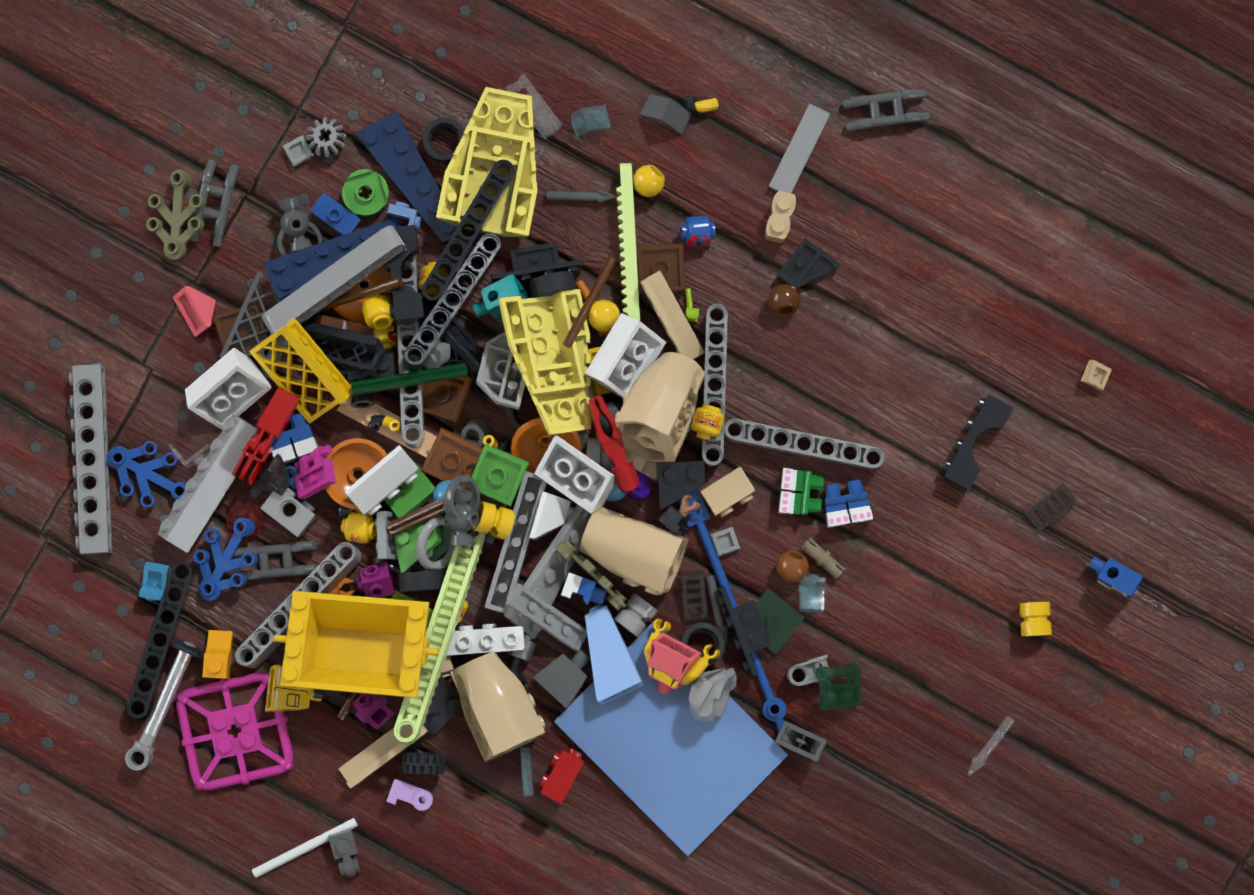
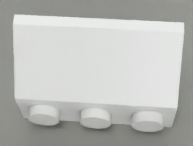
[585,313,666,399]
[185,348,271,430]
[534,435,614,514]
[344,445,419,516]

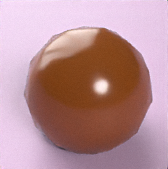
[776,551,809,583]

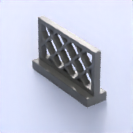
[220,272,288,381]

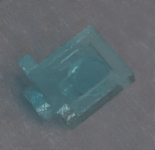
[571,105,611,136]
[799,574,826,612]

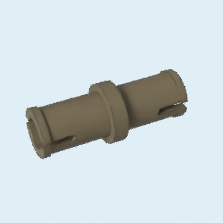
[801,537,846,580]

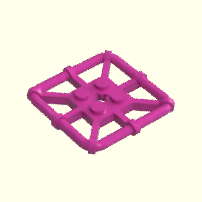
[176,672,294,791]

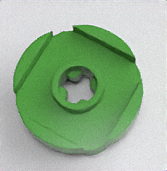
[342,169,389,217]

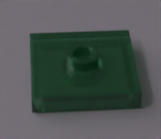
[756,588,805,655]

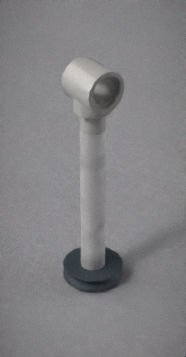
[125,638,206,771]

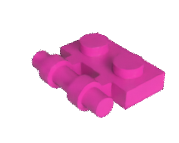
[295,445,336,499]

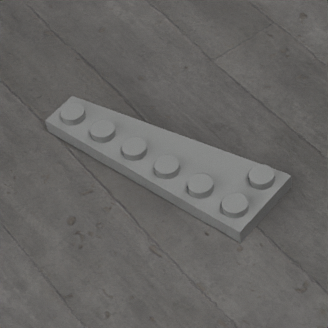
[504,504,592,639]

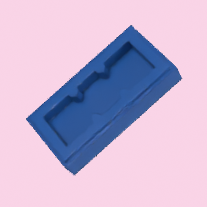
[310,192,362,235]

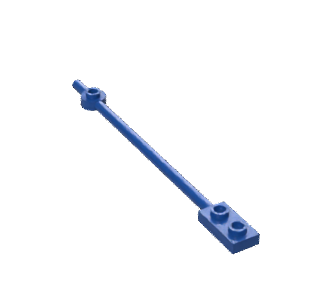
[678,489,786,732]

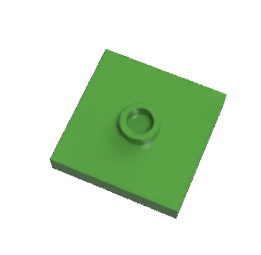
[467,444,529,506]
[384,457,435,518]

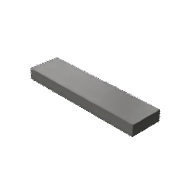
[769,103,830,193]
[505,583,588,652]

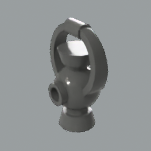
[277,196,322,256]
[444,474,480,545]

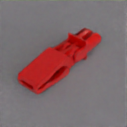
[231,387,300,486]
[588,395,639,493]

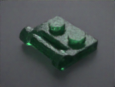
[816,663,861,710]

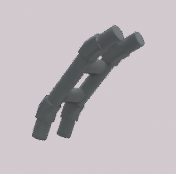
[843,89,930,132]
[190,159,239,247]
[233,540,318,581]

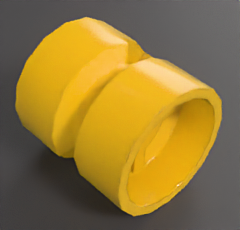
[473,501,515,540]
[1019,602,1052,636]

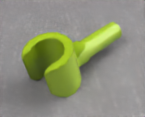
[685,289,699,322]

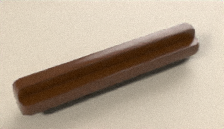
[387,497,445,535]

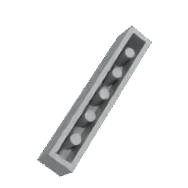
[158,414,259,553]
[485,471,547,614]

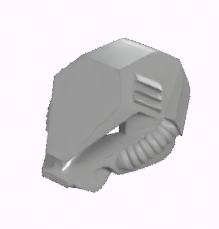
[689,668,737,722]

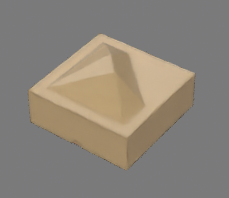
[1081,359,1112,391]

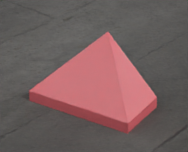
[173,286,216,337]

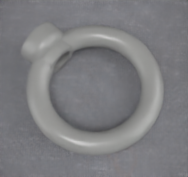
[416,516,455,571]

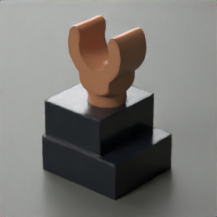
[659,495,700,537]

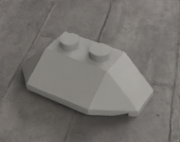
[476,332,525,410]

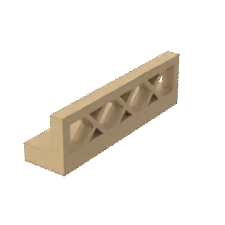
[639,271,705,359]
[339,725,429,789]

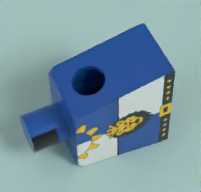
[1088,556,1143,602]

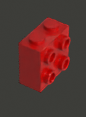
[539,748,585,804]

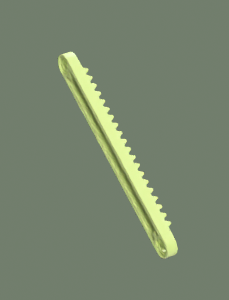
[617,163,640,321]
[394,532,486,745]

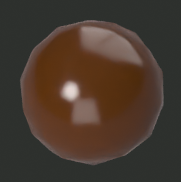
[768,284,801,316]

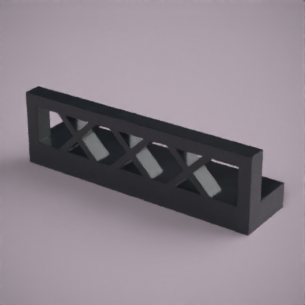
[422,317,489,402]
[297,321,386,374]

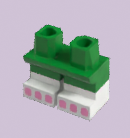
[778,468,824,515]

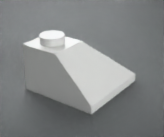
[530,492,574,541]

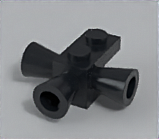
[333,351,396,408]

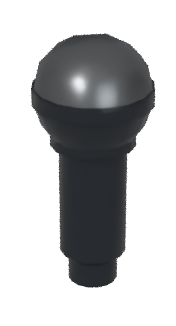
[372,554,401,577]

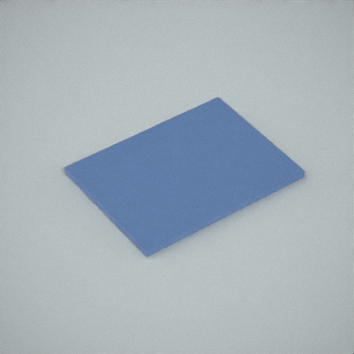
[554,621,788,856]

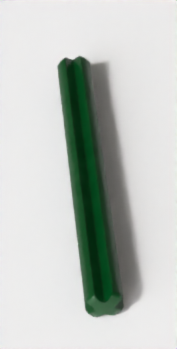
[351,363,468,395]

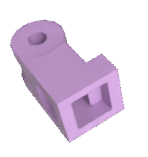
[386,778,433,811]

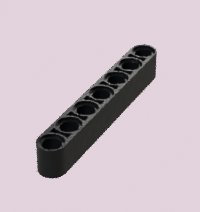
[422,159,514,304]
[402,234,501,372]
[127,561,196,719]

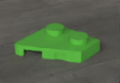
[394,517,442,573]

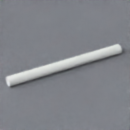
[252,818,358,878]

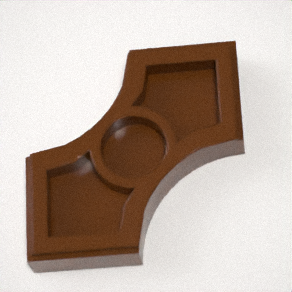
[311,314,373,336]

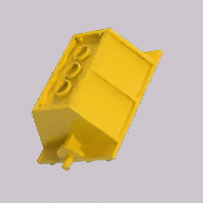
[274,591,439,698]

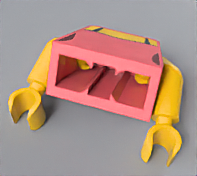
[644,619,720,694]

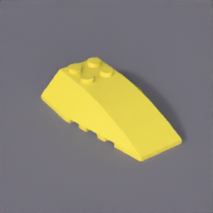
[436,87,537,237]
[498,289,591,435]

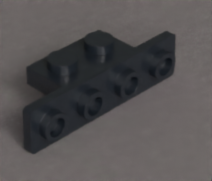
[490,242,584,283]
[716,586,771,677]

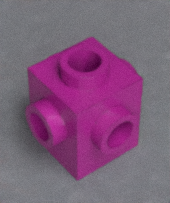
[357,562,395,598]
[352,693,394,730]

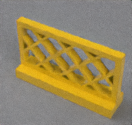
[249,317,352,424]

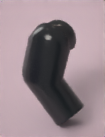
[508,656,528,689]

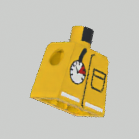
[265,665,323,712]

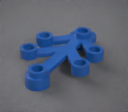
[107,441,186,508]
[193,518,258,601]

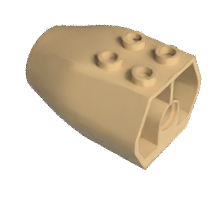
[614,352,706,462]
[580,507,689,596]
[449,652,545,762]

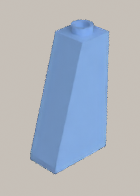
[585,605,644,705]

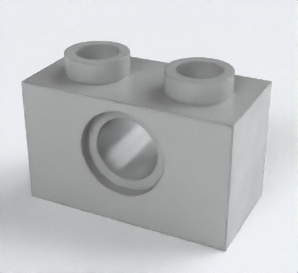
[261,486,317,538]

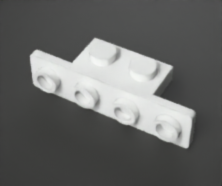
[446,624,525,656]

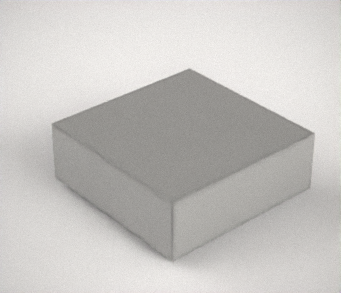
[282,135,314,168]
[710,527,740,557]

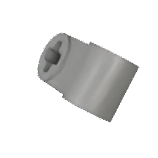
[786,655,834,686]

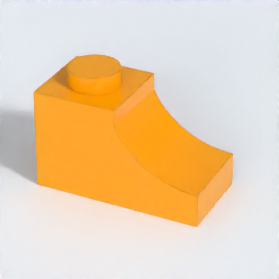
[203,630,233,679]

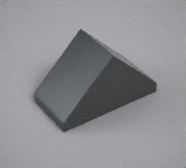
[640,94,692,135]
[775,721,828,762]

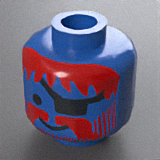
[680,216,715,247]

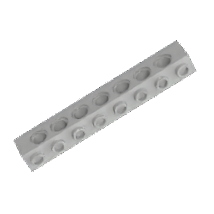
[69,364,112,555]

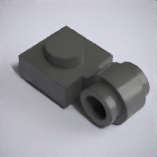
[328,829,360,878]

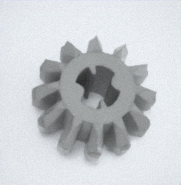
[306,117,346,157]

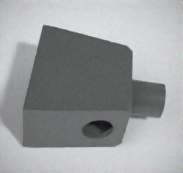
[533,650,590,708]

